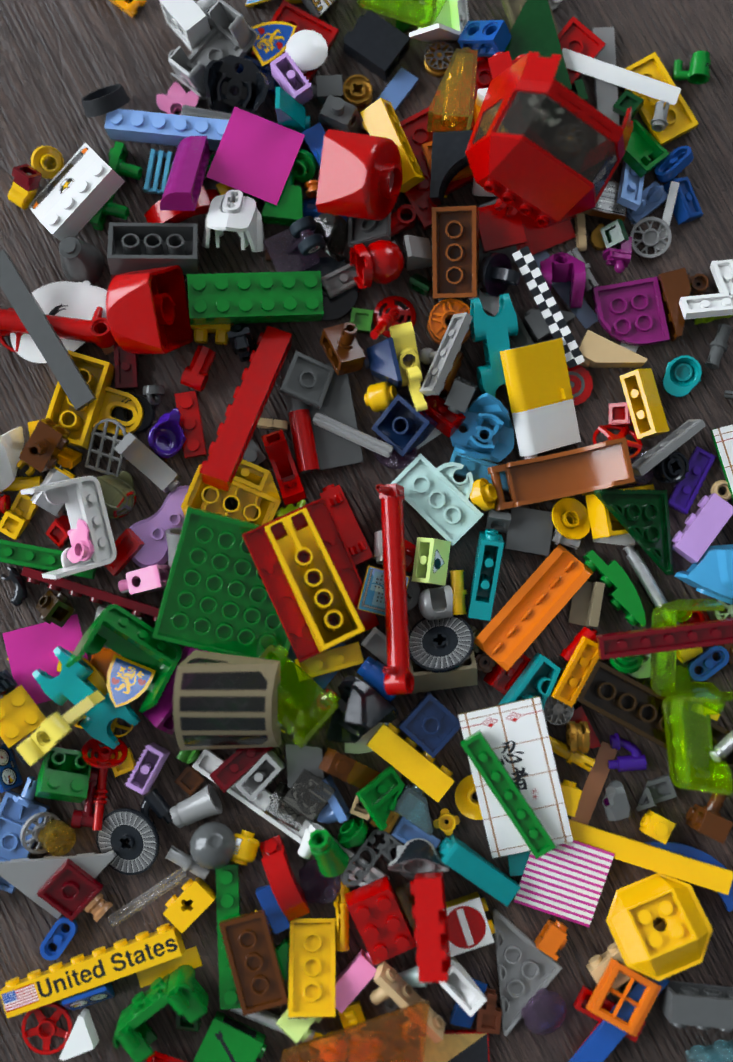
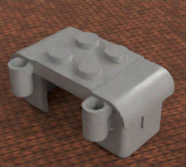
[168,0,257,99]

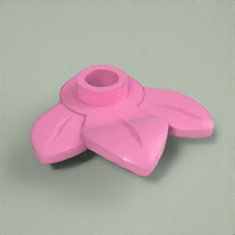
[156,82,199,115]
[67,519,94,563]

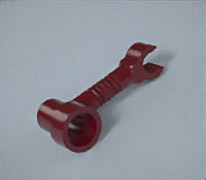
[71,769,99,829]

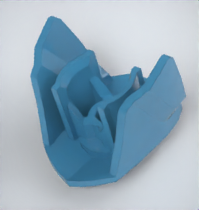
[450,393,514,463]
[675,544,733,605]

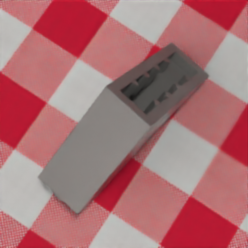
[114,432,182,493]

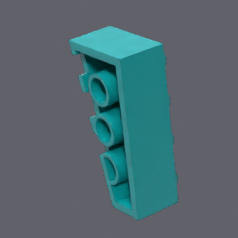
[497,653,561,711]

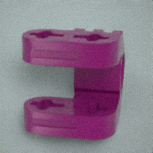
[537,252,586,309]

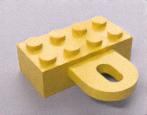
[46,350,144,450]

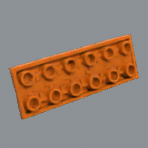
[474,544,594,672]

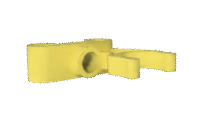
[389,321,428,412]
[16,690,105,766]

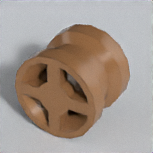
[84,892,113,922]

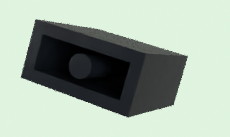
[343,9,410,81]

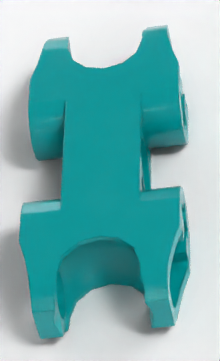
[470,293,518,397]
[32,646,141,750]

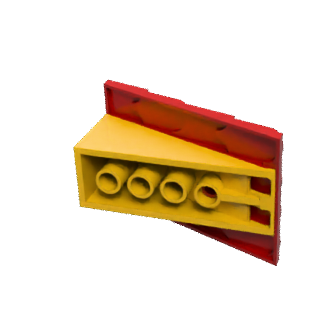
[242,496,379,663]

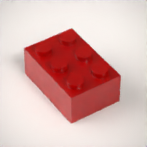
[345,876,417,965]

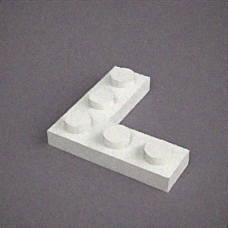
[679,259,733,320]

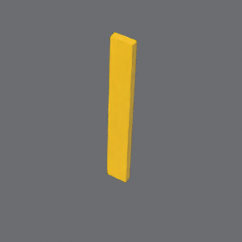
[568,819,733,895]

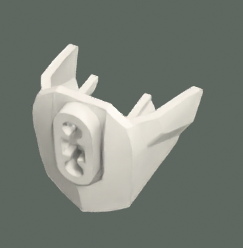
[202,190,265,252]
[0,426,25,492]

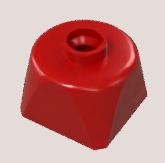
[316,129,403,221]
[106,265,194,354]

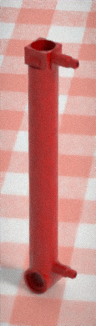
[0,306,116,348]
[376,483,415,695]

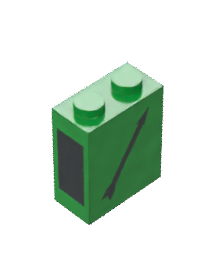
[194,1011,267,1062]

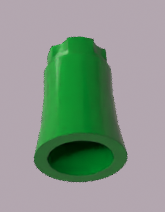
[308,829,349,878]

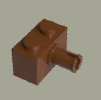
[320,322,366,376]
[19,418,71,473]
[685,788,733,844]

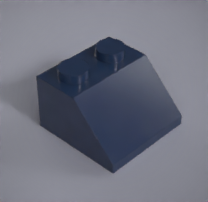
[371,394,438,457]

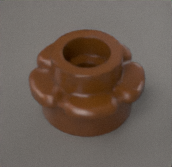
[691,274,709,295]
[475,652,496,673]

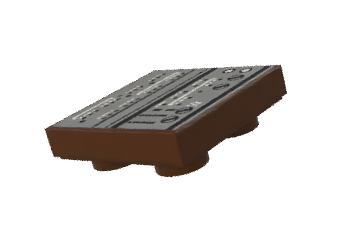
[583,177,627,222]

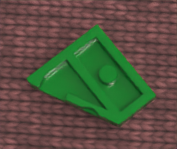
[356,766,405,830]

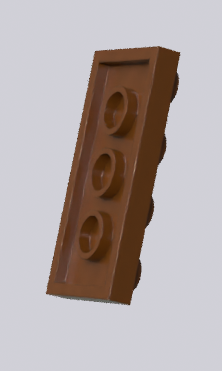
[219,909,288,1016]

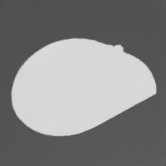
[10,280,107,363]

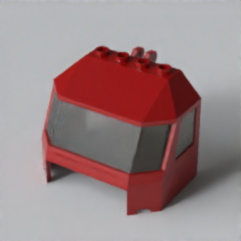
[465,52,633,228]

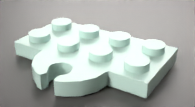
[391,453,484,546]

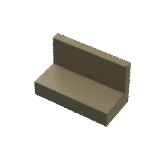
[568,581,605,628]

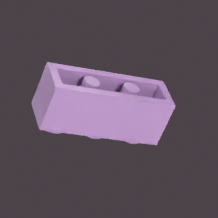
[671,493,733,564]

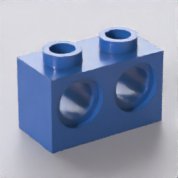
[457,20,512,57]

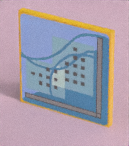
[357,565,410,616]

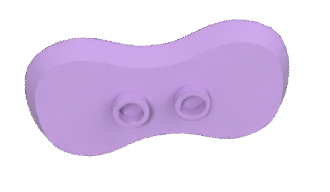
[129,485,190,568]

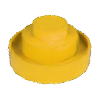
[31,146,64,179]
[470,478,497,511]

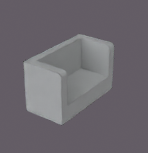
[361,627,387,665]

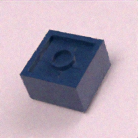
[399,692,461,758]

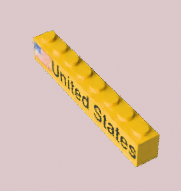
[0,923,186,1019]

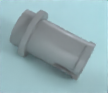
[650,101,670,132]
[551,529,581,550]

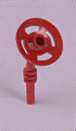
[370,296,416,339]
[82,738,128,831]

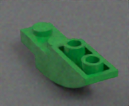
[582,550,646,627]

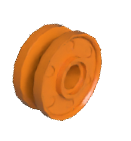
[427,298,471,345]

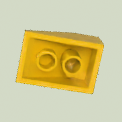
[585,484,654,539]

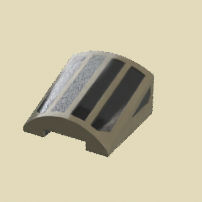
[173,650,281,751]

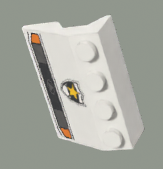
[28,143,125,241]

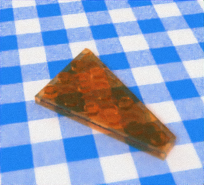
[281,1000,430,1062]

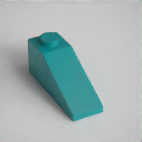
[275,87,310,133]

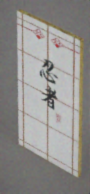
[458,696,573,858]

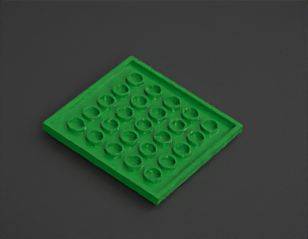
[152,506,291,669]

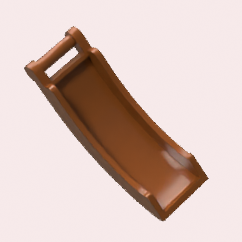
[487,437,635,511]

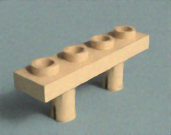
[370,961,446,1044]

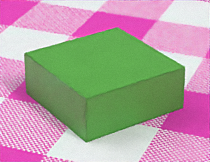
[350,308,373,334]

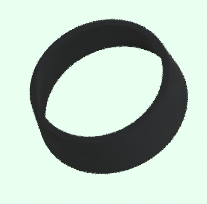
[81,84,130,117]

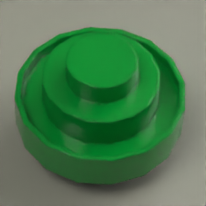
[290,149,318,183]
[609,655,644,673]
[337,817,368,849]

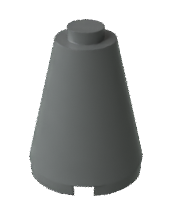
[59,237,105,284]

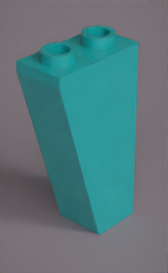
[467,529,504,621]
[439,834,521,906]

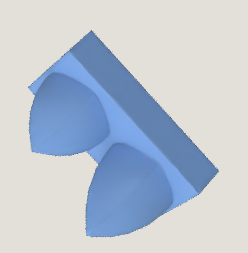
[626,181,668,225]
[310,774,351,824]

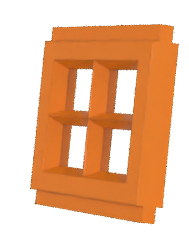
[585,958,662,1037]

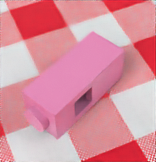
[335,949,378,1013]

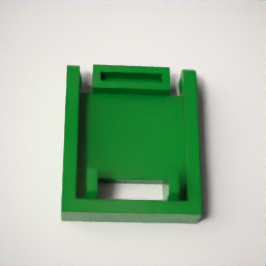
[622,119,670,178]

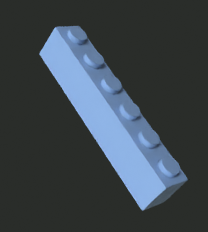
[105,109,229,150]

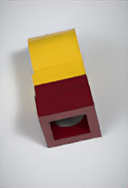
[8,164,42,210]

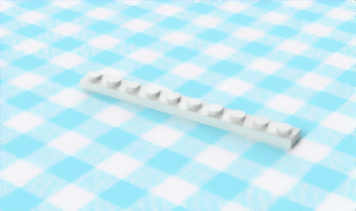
[192,749,390,887]

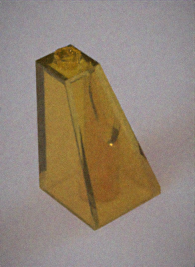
[427,47,478,132]

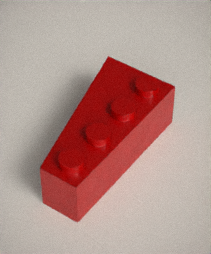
[410,872,451,983]

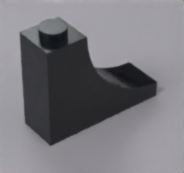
[430,129,487,205]

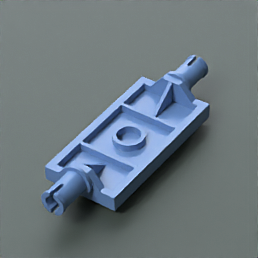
[0,776,50,894]

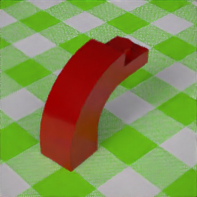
[145,185,220,223]
[262,429,306,506]
[259,835,310,922]

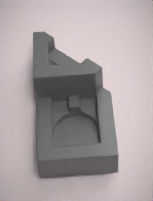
[636,774,677,812]

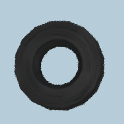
[115,394,155,434]

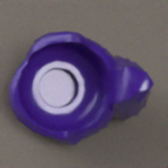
[148,408,186,458]

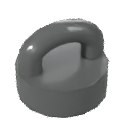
[143,385,165,406]

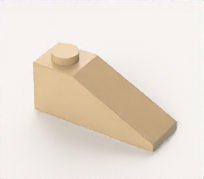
[579,330,647,368]

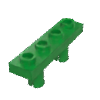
[89,141,143,231]

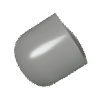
[418,585,453,620]

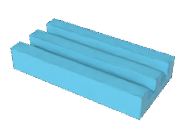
[143,149,173,195]

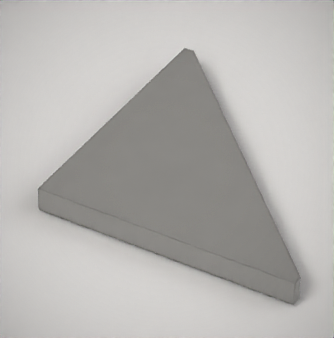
[0,851,116,919]
[492,907,562,1037]

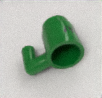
[673,50,711,85]

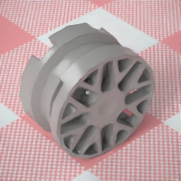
[543,694,574,725]

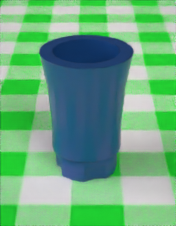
[357,656,397,703]

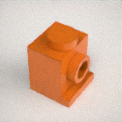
[534,919,568,961]

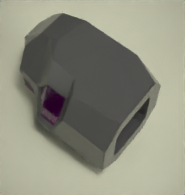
[602,780,631,821]

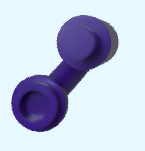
[608,733,647,772]

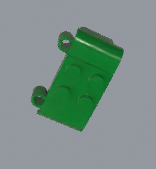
[113,965,209,1062]

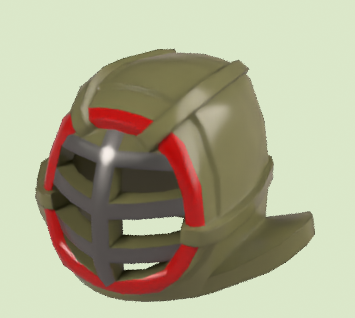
[97,471,136,519]

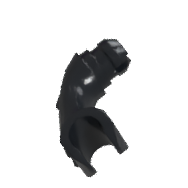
[1,567,28,606]

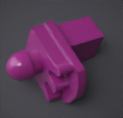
[603,237,633,273]

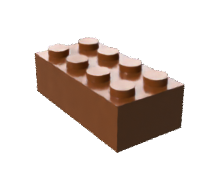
[432,205,479,299]

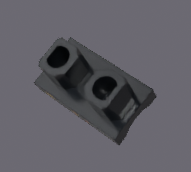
[227,324,256,362]

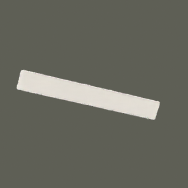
[562,48,681,105]

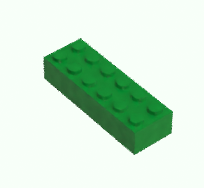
[187,271,324,325]

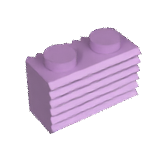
[270,52,313,105]
[125,742,170,795]

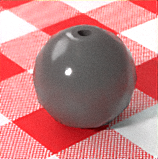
[190,822,235,870]

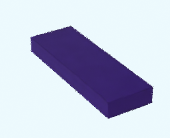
[668,446,717,515]

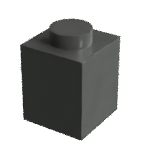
[312,74,343,107]

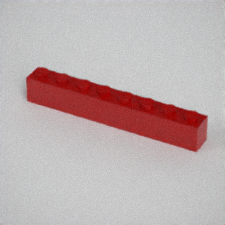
[200,326,292,492]

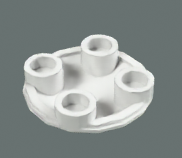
[286,30,328,73]

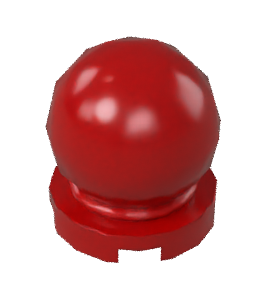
[350,240,405,289]

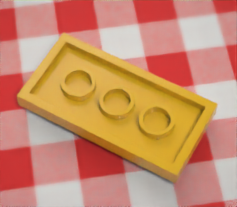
[624,52,699,146]
[288,918,335,1018]

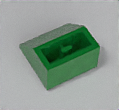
[35,747,91,803]

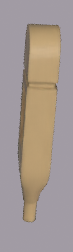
[574,213,587,252]
[256,418,289,431]

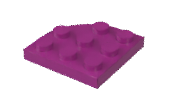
[591,276,670,346]

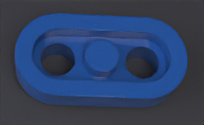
[655,146,694,182]
[687,645,729,682]
[40,916,78,961]

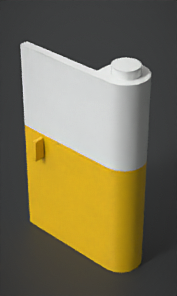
[500,338,581,459]

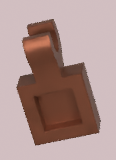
[476,988,502,1035]

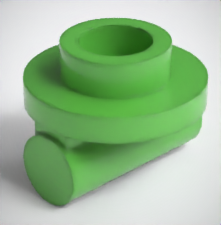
[176,738,200,764]

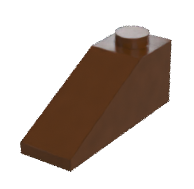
[657,268,692,342]
[319,747,380,789]

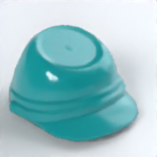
[663,355,702,397]

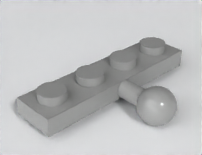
[419,312,473,396]

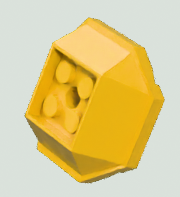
[181,459,281,525]
[606,873,713,981]

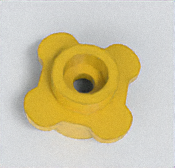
[433,808,460,836]

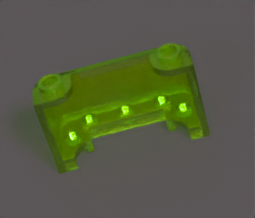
[234,644,340,748]

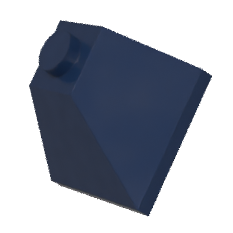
[364,338,402,391]

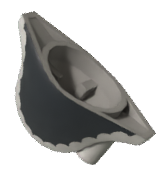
[388,838,449,874]

